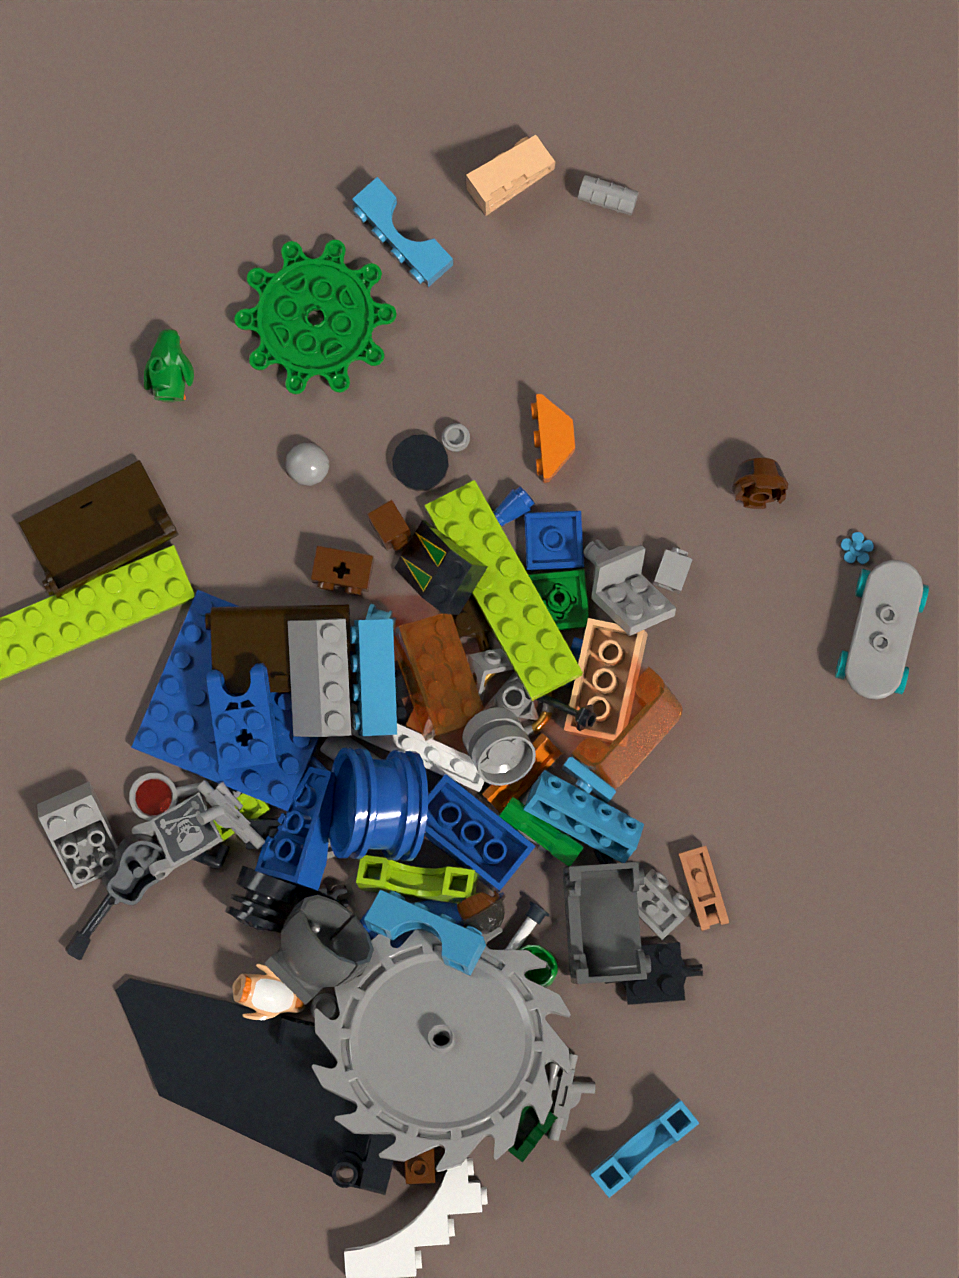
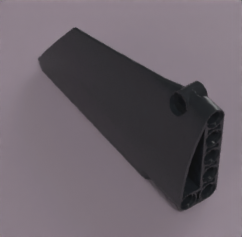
[115,978,396,1195]

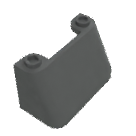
[563,862,651,984]

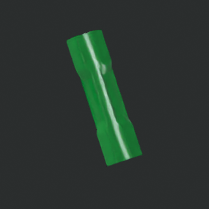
[499,797,584,867]

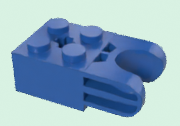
[206,663,281,771]

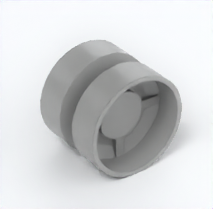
[462,707,536,786]

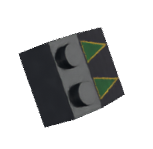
[394,520,488,615]

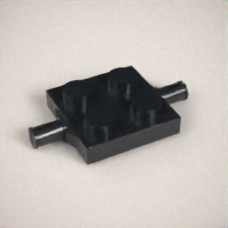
[605,942,703,1005]

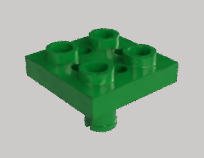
[528,570,589,630]

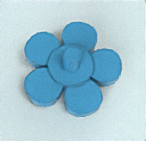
[841,532,874,564]

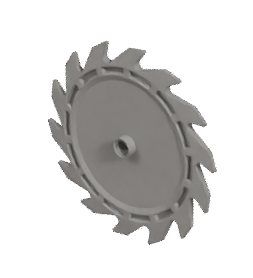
[312,914,571,1172]

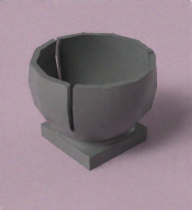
[264,895,374,1005]

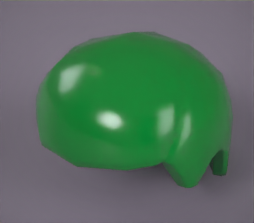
[519,945,558,988]

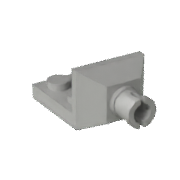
[583,539,676,636]

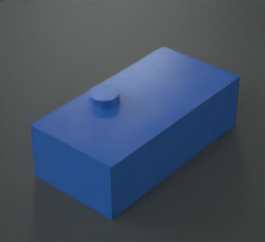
[424,774,536,893]

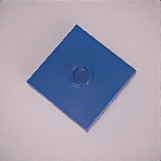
[524,511,584,571]

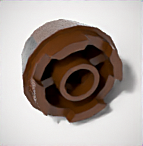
[732,458,789,509]

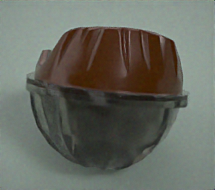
[457,890,506,934]

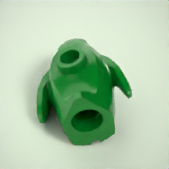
[144,329,194,402]

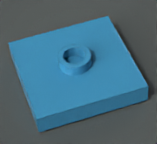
[562,757,616,803]

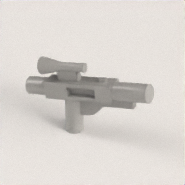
[197,780,265,849]
[548,1053,595,1141]

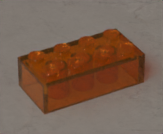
[393,613,484,741]

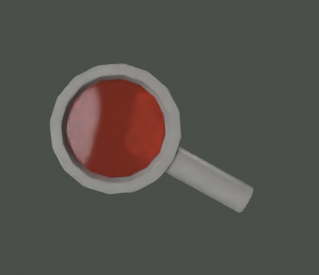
[129,773,210,821]

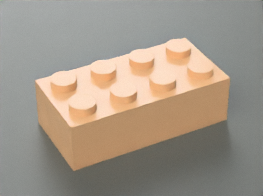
[564,618,648,745]

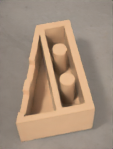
[466,135,555,216]

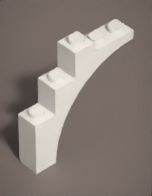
[344,1158,488,1278]

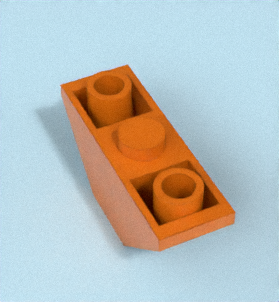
[531,394,575,483]

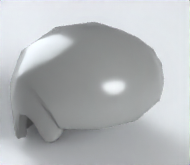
[285,442,329,486]

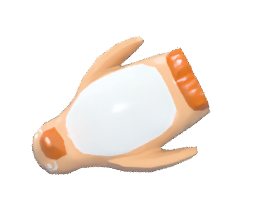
[232,964,307,1020]

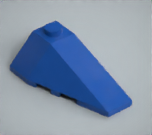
[255,767,335,890]

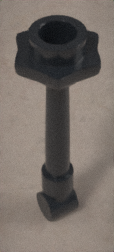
[523,687,596,731]

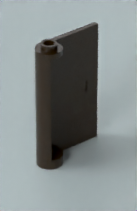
[19,460,179,598]
[205,604,351,693]

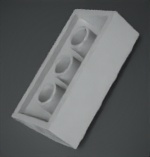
[288,618,351,737]

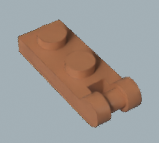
[678,846,729,931]

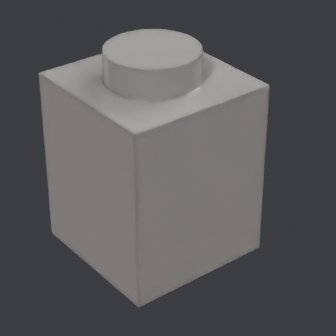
[653,547,693,594]

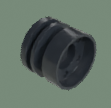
[225,866,299,933]

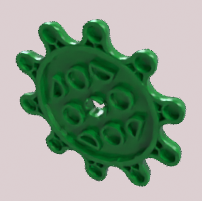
[234,240,397,394]

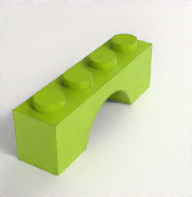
[356,855,478,904]

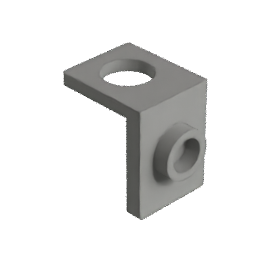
[463,648,513,698]

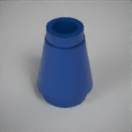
[493,486,535,527]

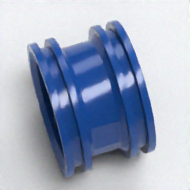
[329,747,428,861]

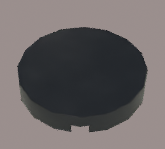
[392,434,449,491]

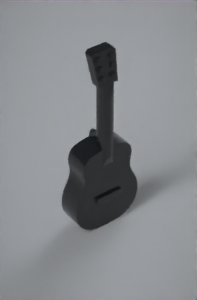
[65,834,167,960]

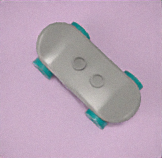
[835,560,929,700]

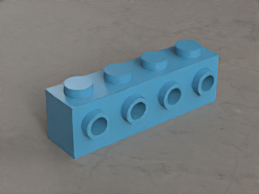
[350,619,397,736]
[523,770,644,863]

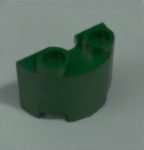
[507,1106,558,1162]

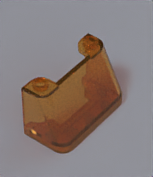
[570,666,683,788]

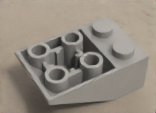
[37,781,119,889]

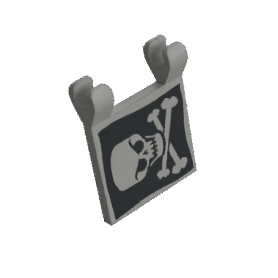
[132,793,223,880]

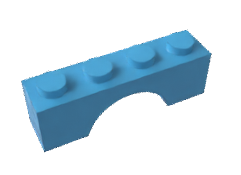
[352,177,453,287]
[364,890,486,976]
[590,1098,699,1198]

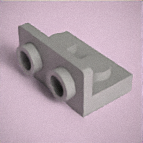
[637,869,692,940]

